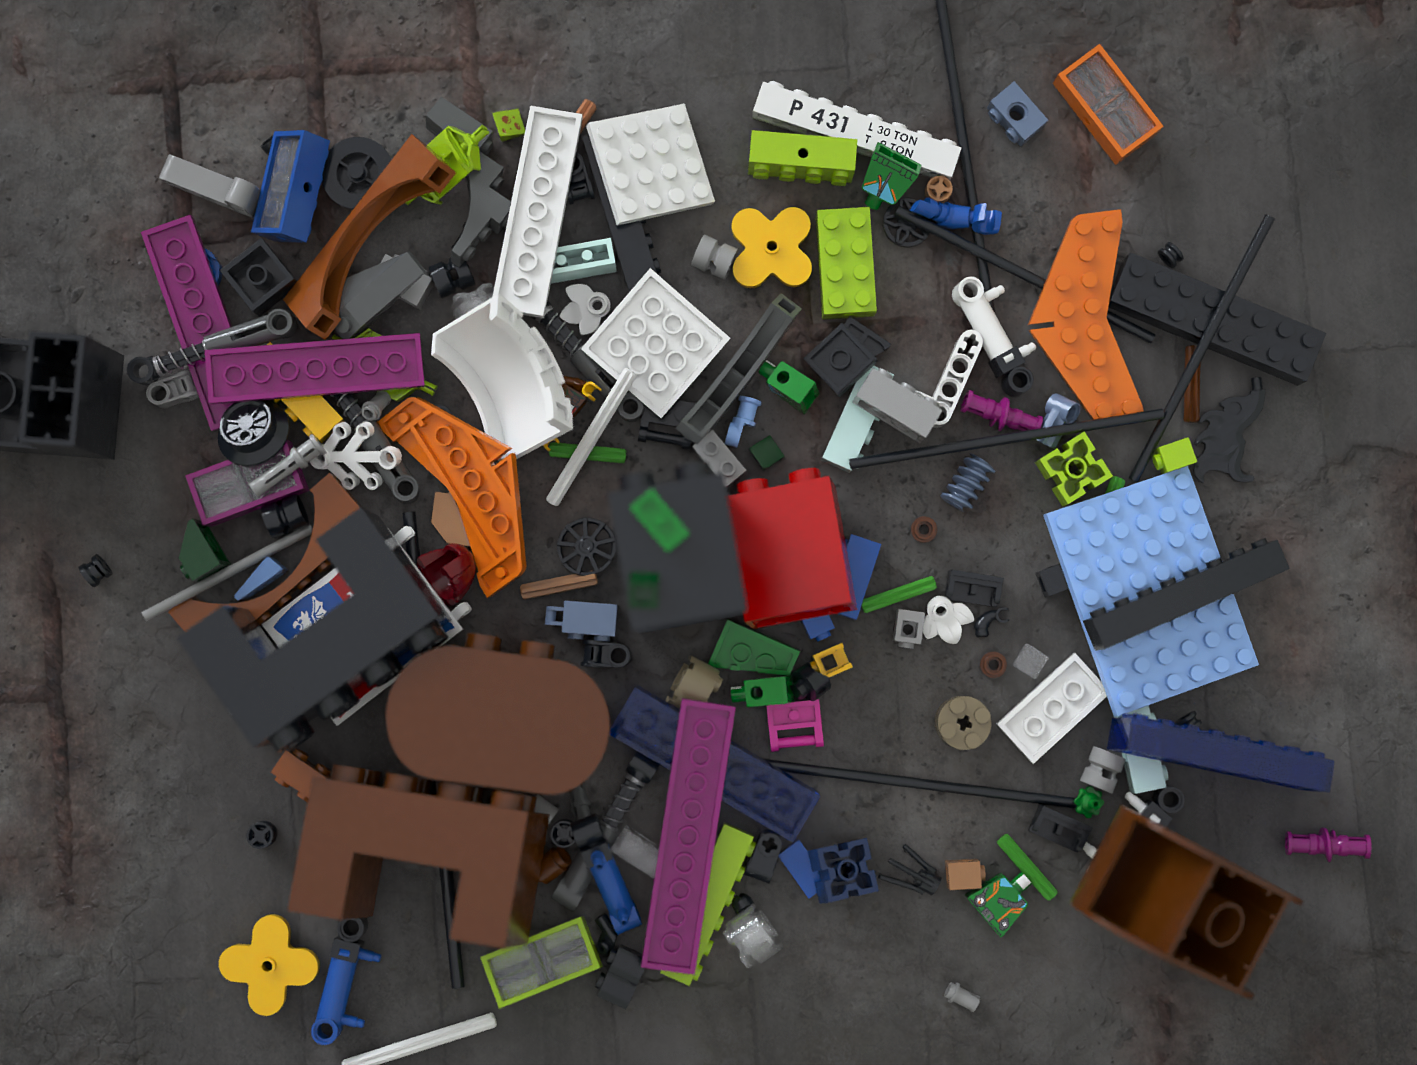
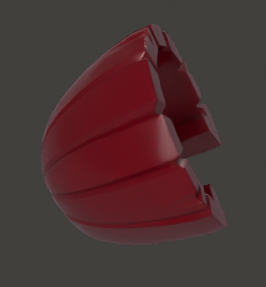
[417,543,476,606]

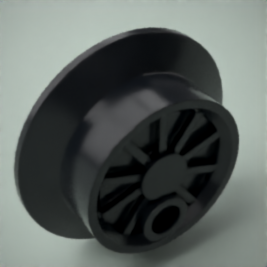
[322,137,392,209]
[218,400,290,466]

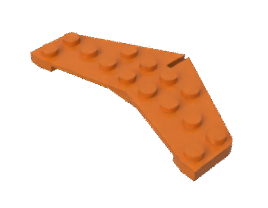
[1028,209,1143,420]
[377,397,526,598]

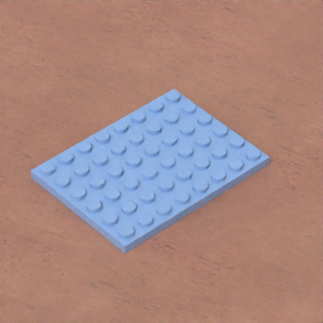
[1043,466,1259,717]

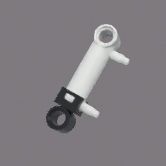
[952,277,1036,397]
[1083,785,1185,858]

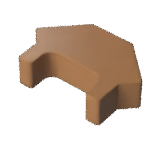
[431,492,471,547]

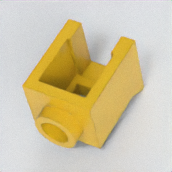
[809,643,853,677]

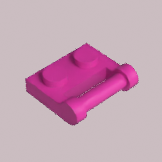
[766,699,824,752]

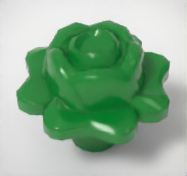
[1074,786,1104,819]

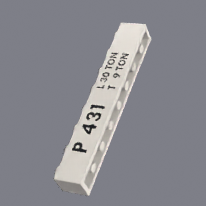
[752,81,961,180]

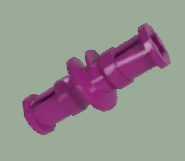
[960,389,1043,432]
[1285,827,1371,862]

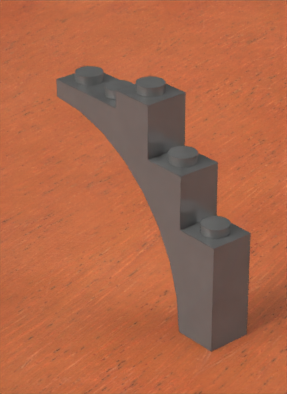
[426,97,511,267]
[676,293,802,445]

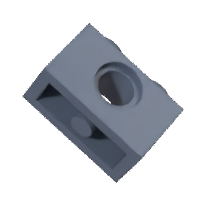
[987,81,1048,147]

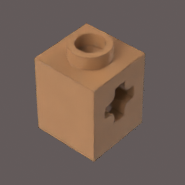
[945,859,986,890]

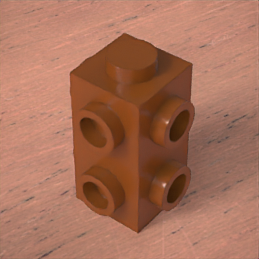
[271,748,331,802]

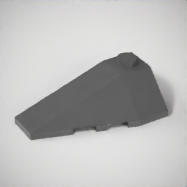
[335,251,426,339]

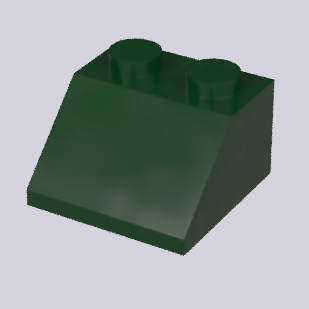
[179,518,232,582]

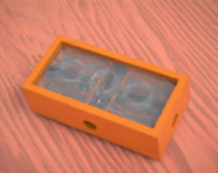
[1053,44,1164,165]

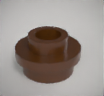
[911,516,937,543]
[980,652,1007,678]

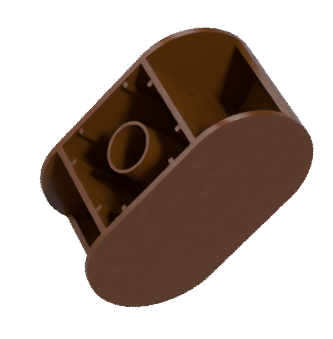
[386,633,610,794]
[1069,804,1304,1000]

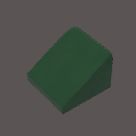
[749,435,785,472]
[629,572,659,609]

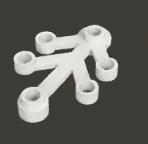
[310,422,402,490]

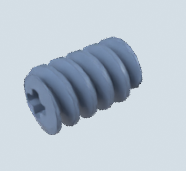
[940,453,996,512]

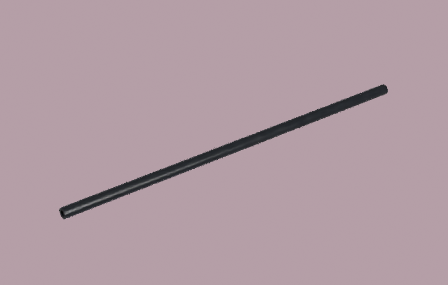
[402,512,465,989]

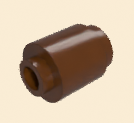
[538,847,572,884]

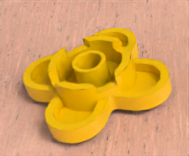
[732,207,812,288]
[219,914,320,1016]

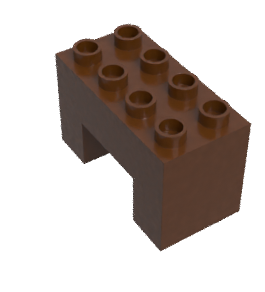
[287,764,550,949]

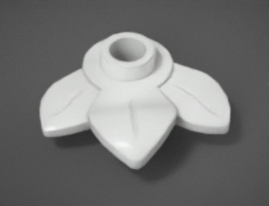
[560,284,611,335]
[923,596,974,644]

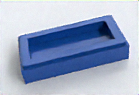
[778,839,821,899]

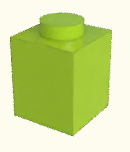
[1152,437,1197,474]

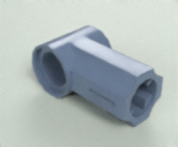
[1036,393,1081,449]

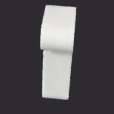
[915,330,983,428]

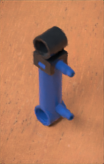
[570,813,643,935]
[311,917,382,1045]

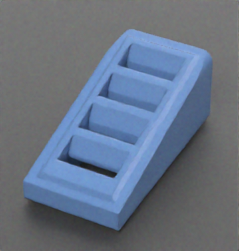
[234,556,288,601]

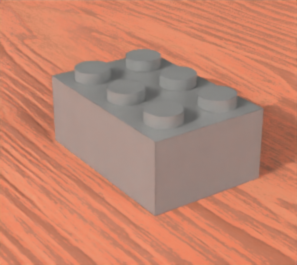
[852,368,943,444]

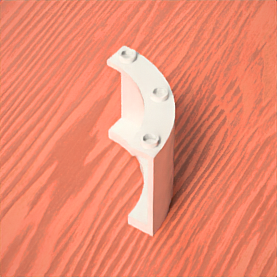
[431,294,573,462]

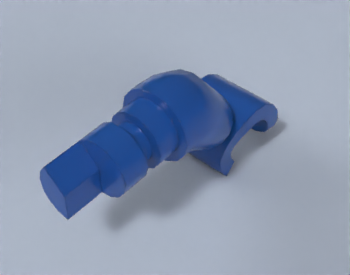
[910,197,1002,235]

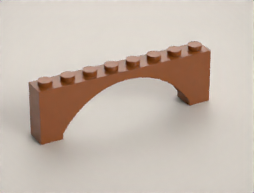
[283,134,456,340]
[168,473,363,632]

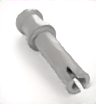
[249,434,327,497]

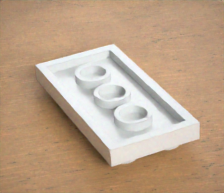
[996,653,1107,764]

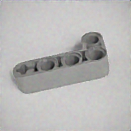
[158,155,261,217]

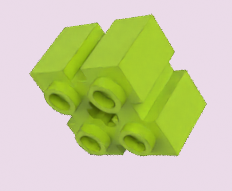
[1034,431,1113,507]

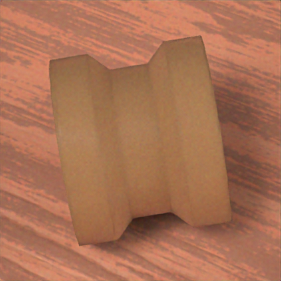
[925,176,953,203]

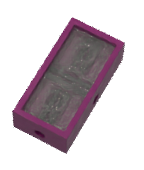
[185,440,310,527]

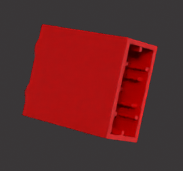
[727,468,857,629]

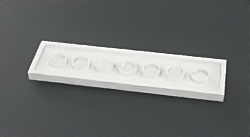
[493,106,583,318]

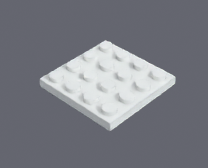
[586,104,715,226]
[581,268,730,418]

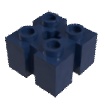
[808,838,879,904]

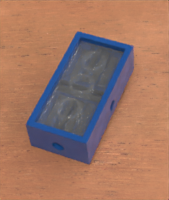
[251,130,330,242]

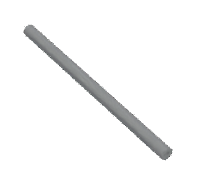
[141,524,313,622]

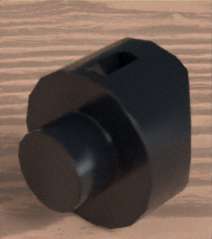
[790,662,831,701]

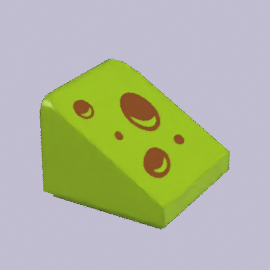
[492,109,525,142]

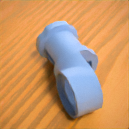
[724,395,762,448]

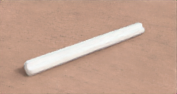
[546,368,636,506]
[342,1013,497,1065]

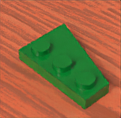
[708,619,800,676]

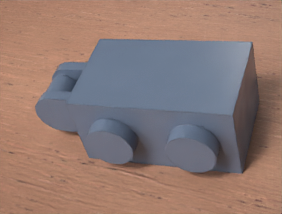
[545,601,618,642]

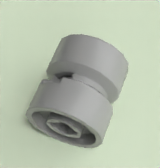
[691,234,738,280]
[1080,746,1126,794]

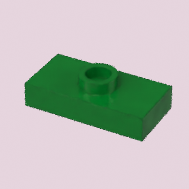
[629,489,690,553]

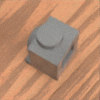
[893,609,925,649]

